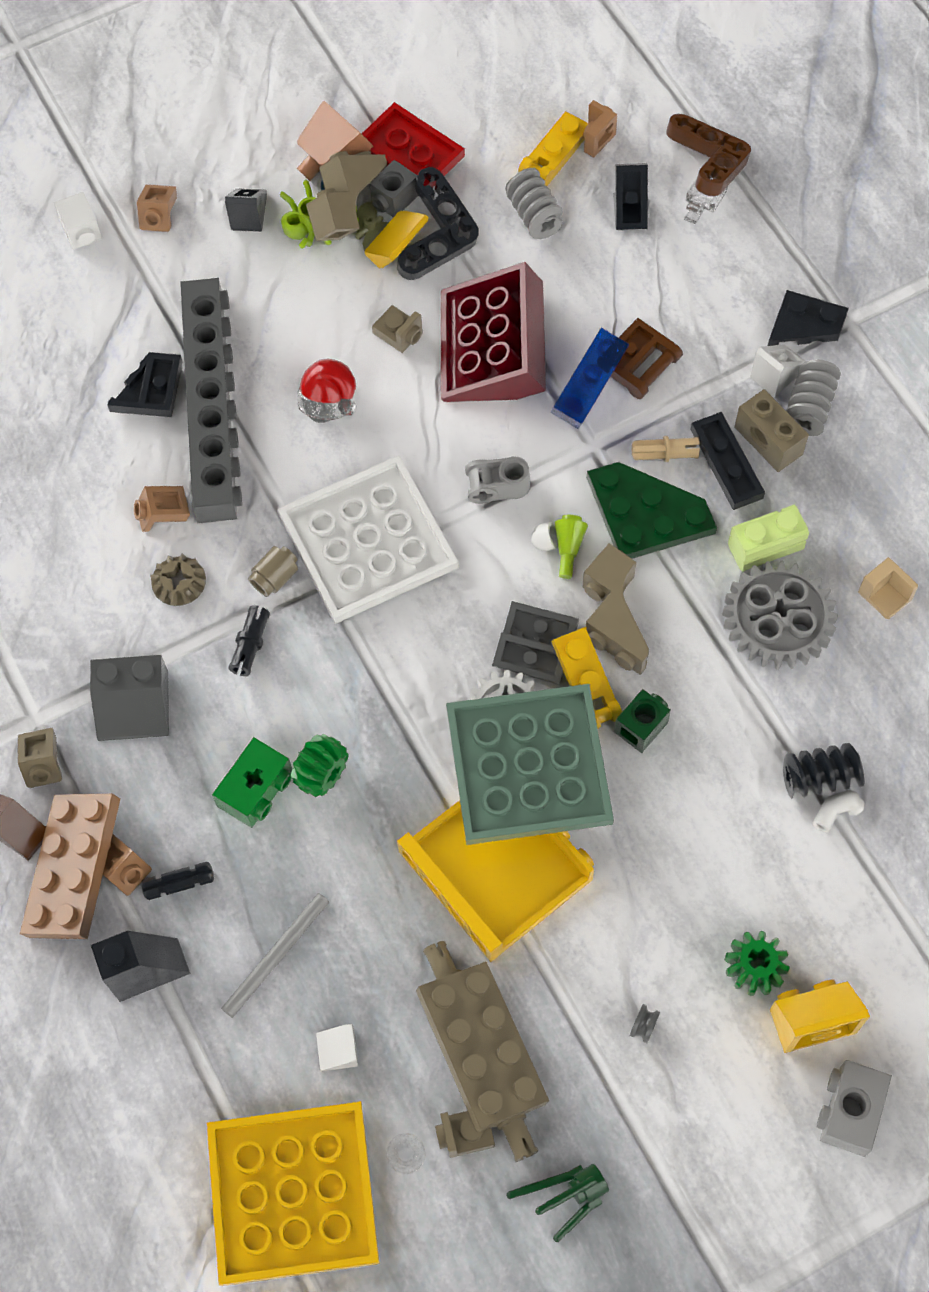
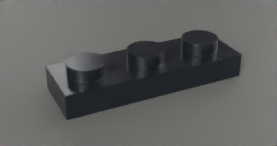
[690,412,765,510]

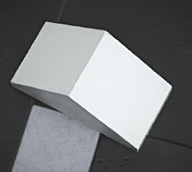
[750,345,806,397]

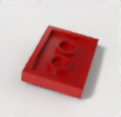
[361,102,465,188]

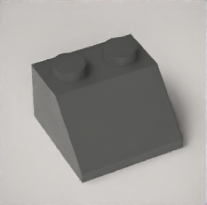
[90,655,169,741]

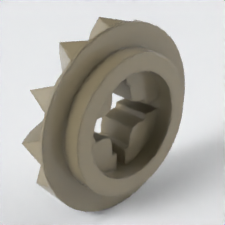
[151,553,206,606]

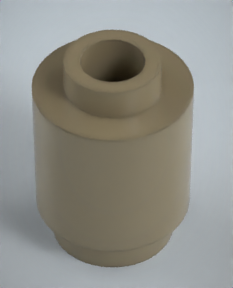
[248,546,298,597]

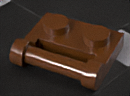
[596,318,683,399]

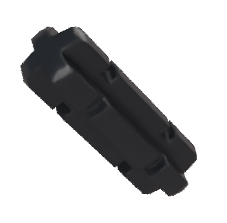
[141,862,214,900]

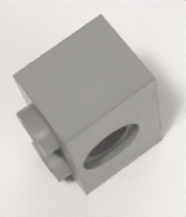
[817,1060,892,1157]

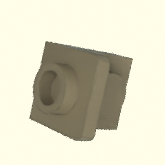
[372,305,423,353]
[18,727,62,788]
[435,1111,495,1158]

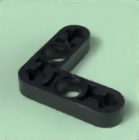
[397,167,479,280]

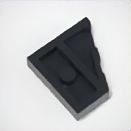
[767,290,849,346]
[107,352,183,417]

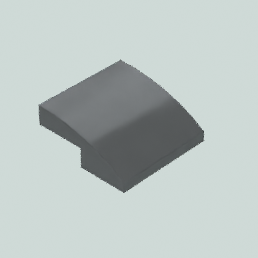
[492,601,579,684]

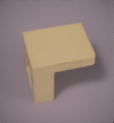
[858,557,918,619]

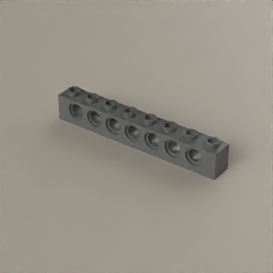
[180,278,243,523]

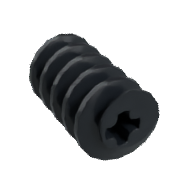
[783,743,865,799]

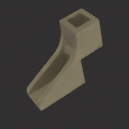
[306,151,387,241]
[582,543,649,675]

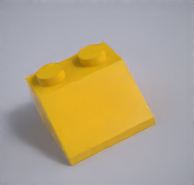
[770,979,870,1053]

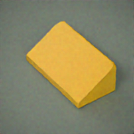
[364,211,429,269]

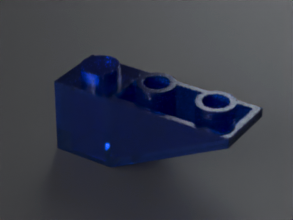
[550,327,629,429]

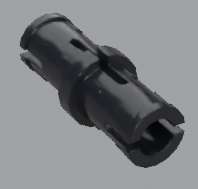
[228,605,270,677]

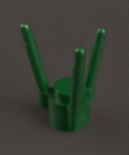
[506,1164,609,1242]

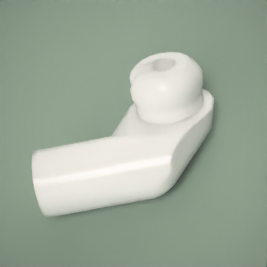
[812,790,865,832]

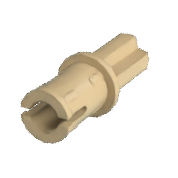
[631,436,700,462]

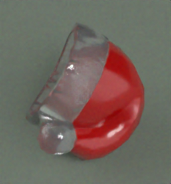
[297,358,357,420]

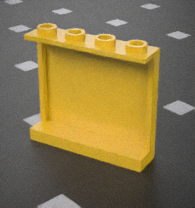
[397,800,594,962]

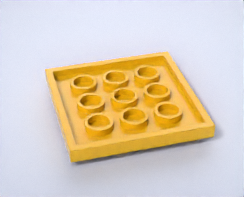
[207,1101,380,1286]

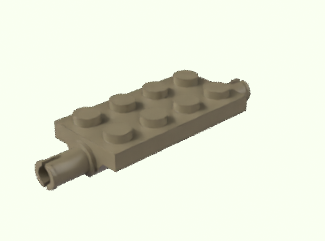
[416,941,549,1162]

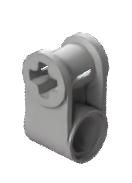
[465,456,530,504]

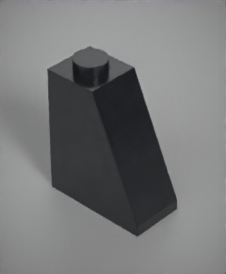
[91,930,191,1002]

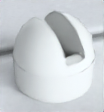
[531,522,558,551]

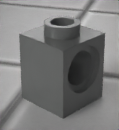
[370,160,419,217]

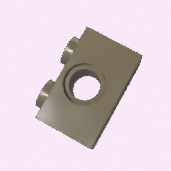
[734,389,809,472]

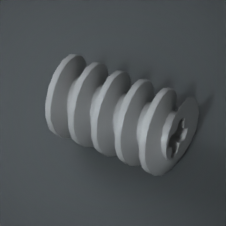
[505,168,562,239]
[786,360,841,436]

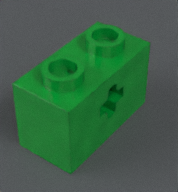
[212,737,292,828]

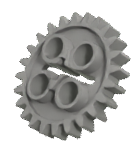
[722,561,838,670]

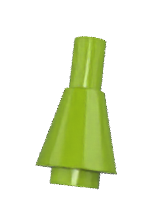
[554,514,588,579]

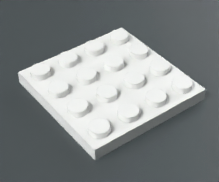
[277,455,459,624]

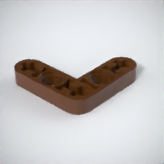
[666,114,751,196]

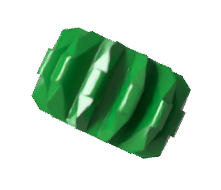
[290,734,349,797]
[724,931,790,996]

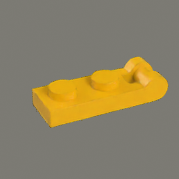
[518,111,588,186]
[551,627,622,729]

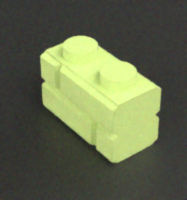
[728,504,809,572]

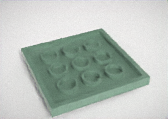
[446,684,614,845]

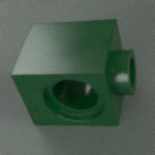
[614,689,671,753]

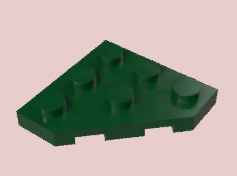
[586,462,717,559]

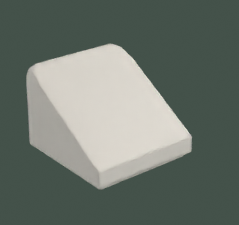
[316,1024,358,1072]

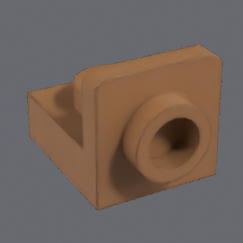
[583,100,617,158]
[137,184,177,232]
[134,486,190,532]
[103,834,152,896]

